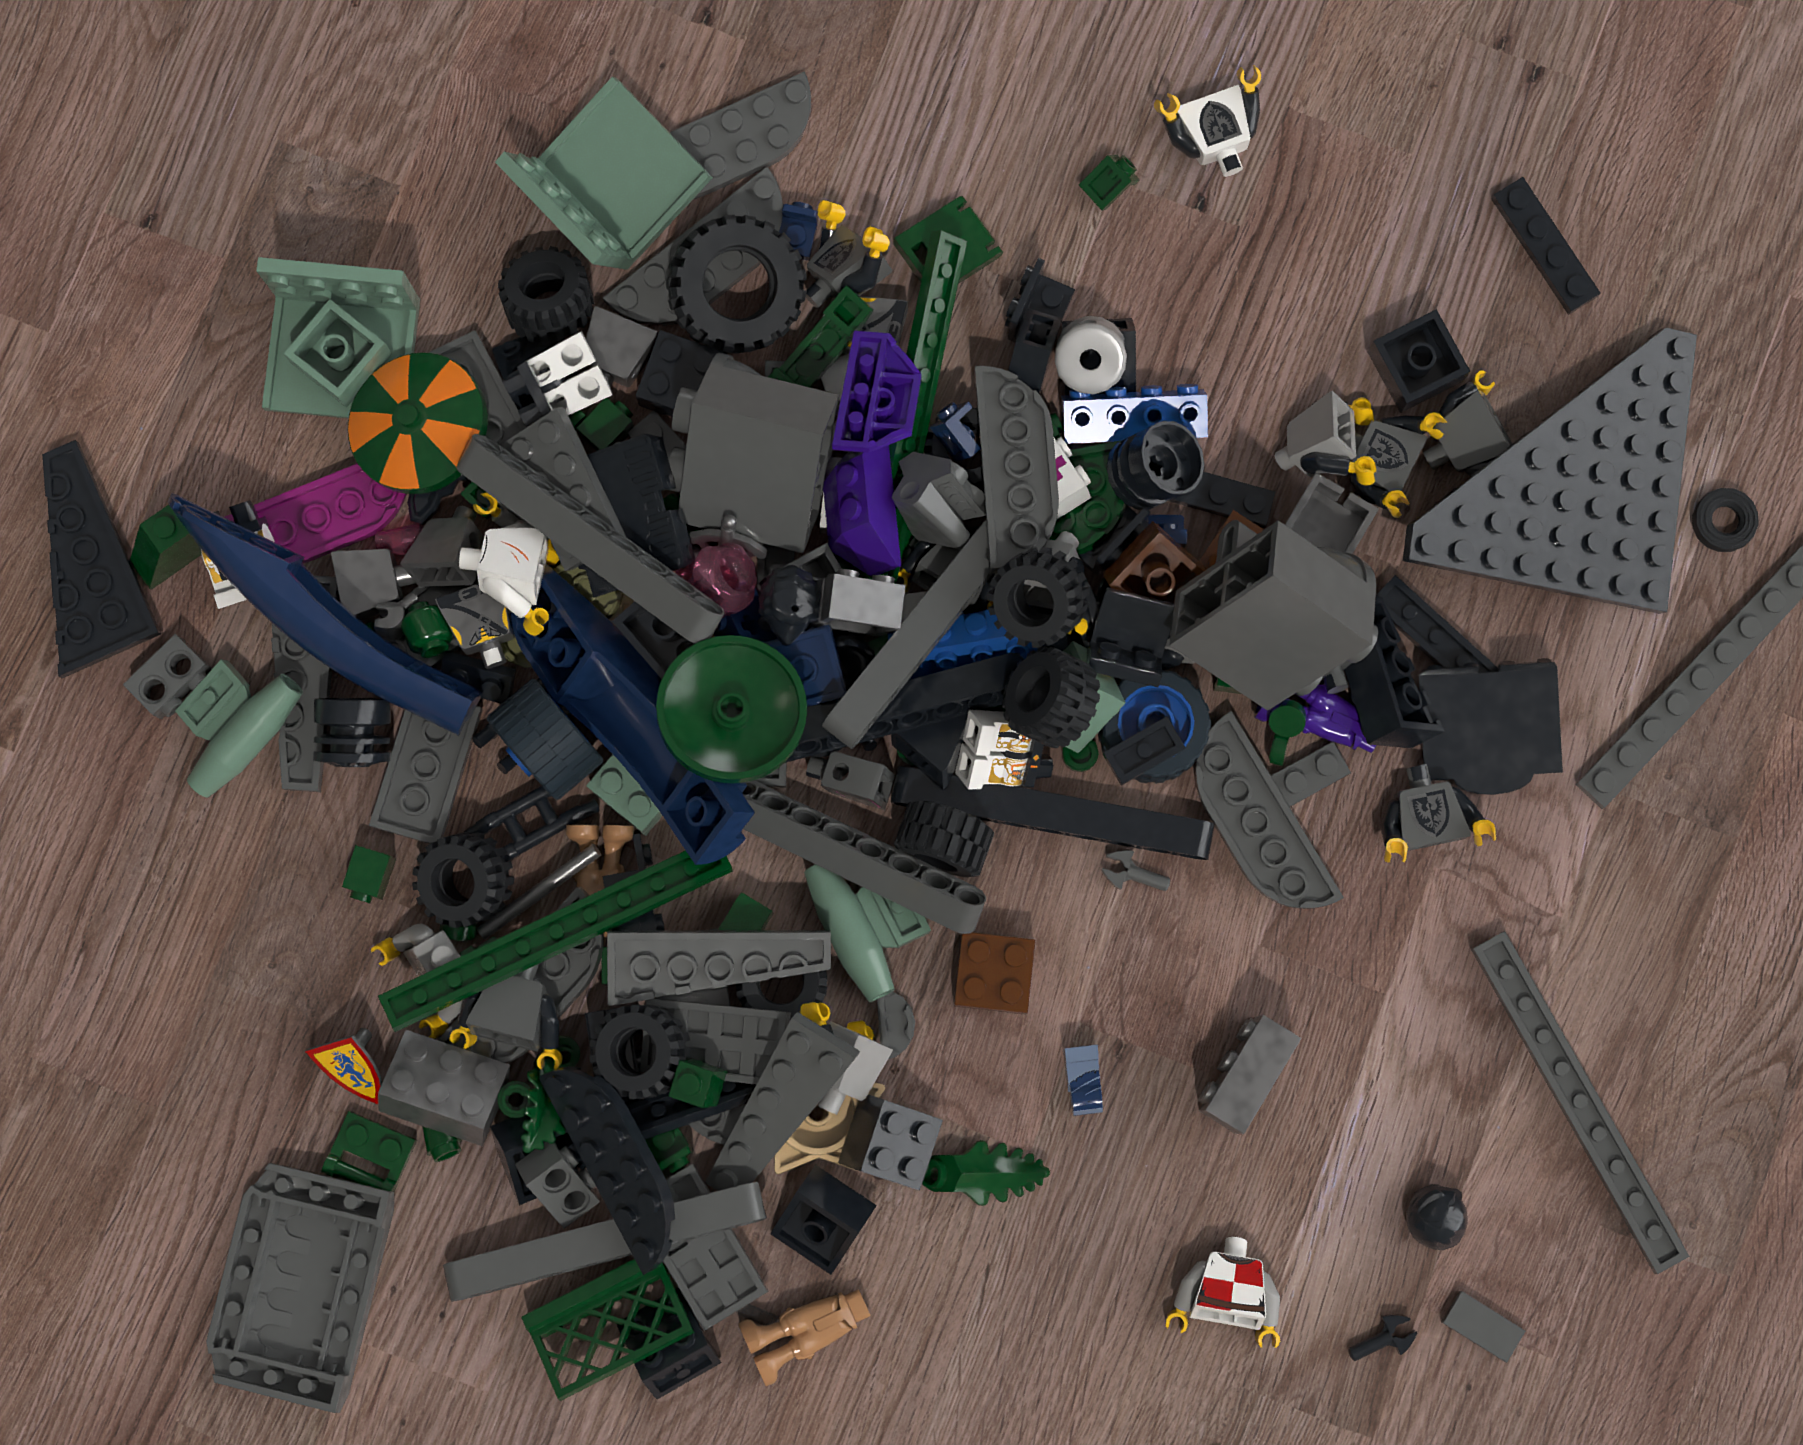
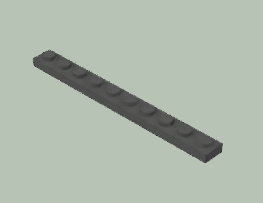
[1575,544,1803,809]
[1471,931,1690,1274]

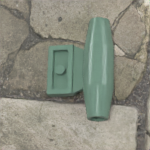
[175,659,303,798]
[804,864,931,1002]

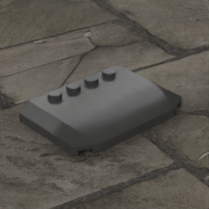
[206,1163,394,1413]

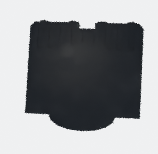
[578,434,696,598]
[1418,658,1563,795]

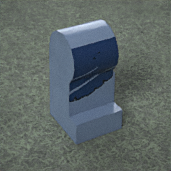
[1063,1045,1103,1116]

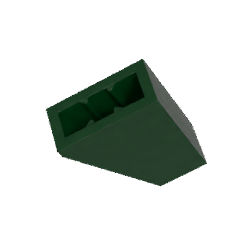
[130,504,202,590]

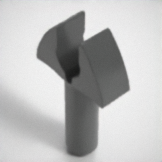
[1101,850,1171,891]

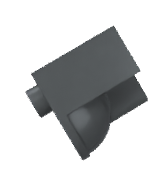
[669,352,839,553]
[1170,520,1378,711]

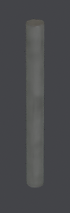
[477,844,601,939]

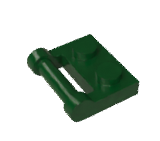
[321,1111,417,1192]

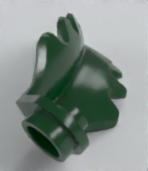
[521,1036,580,1153]
[922,1140,1050,1206]

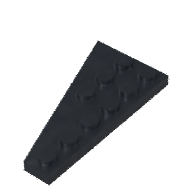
[42,440,161,678]

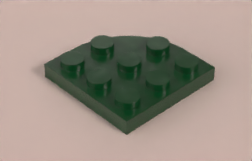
[1050,440,1127,555]

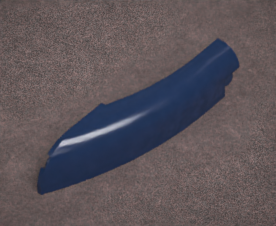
[167,493,483,736]
[510,564,755,865]

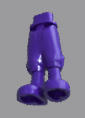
[1254,684,1376,753]

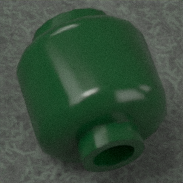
[401,601,454,658]

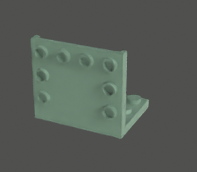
[495,77,713,270]
[256,257,420,418]

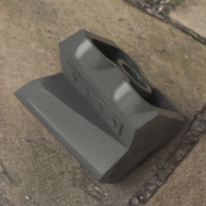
[892,452,986,550]

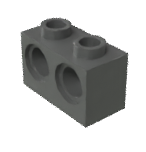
[123,634,212,719]
[515,1142,600,1229]

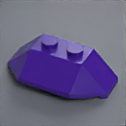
[832,331,922,453]
[823,445,901,577]

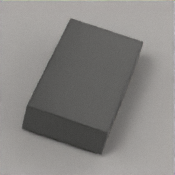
[1441,1291,1526,1363]

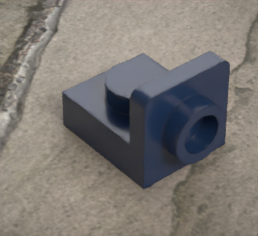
[779,202,819,261]
[930,401,981,461]
[1148,514,1187,548]

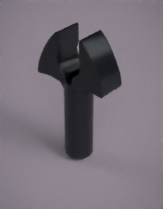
[1348,1315,1417,1361]

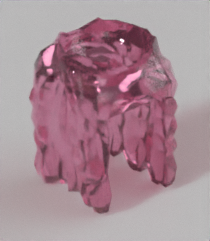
[675,543,757,618]

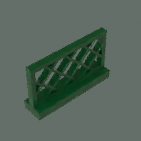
[521,1259,695,1401]

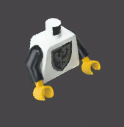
[1154,65,1261,177]

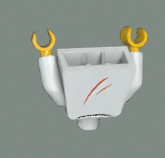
[459,522,560,636]

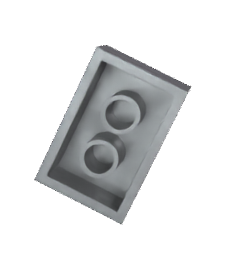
[1198,1015,1302,1134]
[378,1030,510,1147]

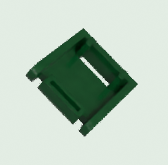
[893,196,1003,284]

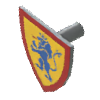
[305,1028,382,1104]

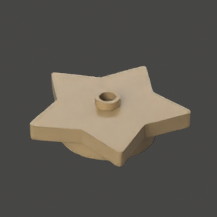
[774,1083,885,1175]

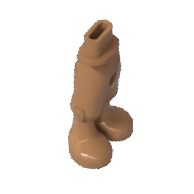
[566,825,634,947]
[738,1289,870,1387]

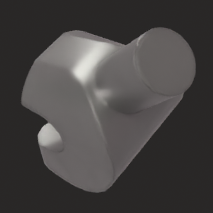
[374,592,420,641]

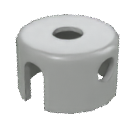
[1055,316,1127,394]

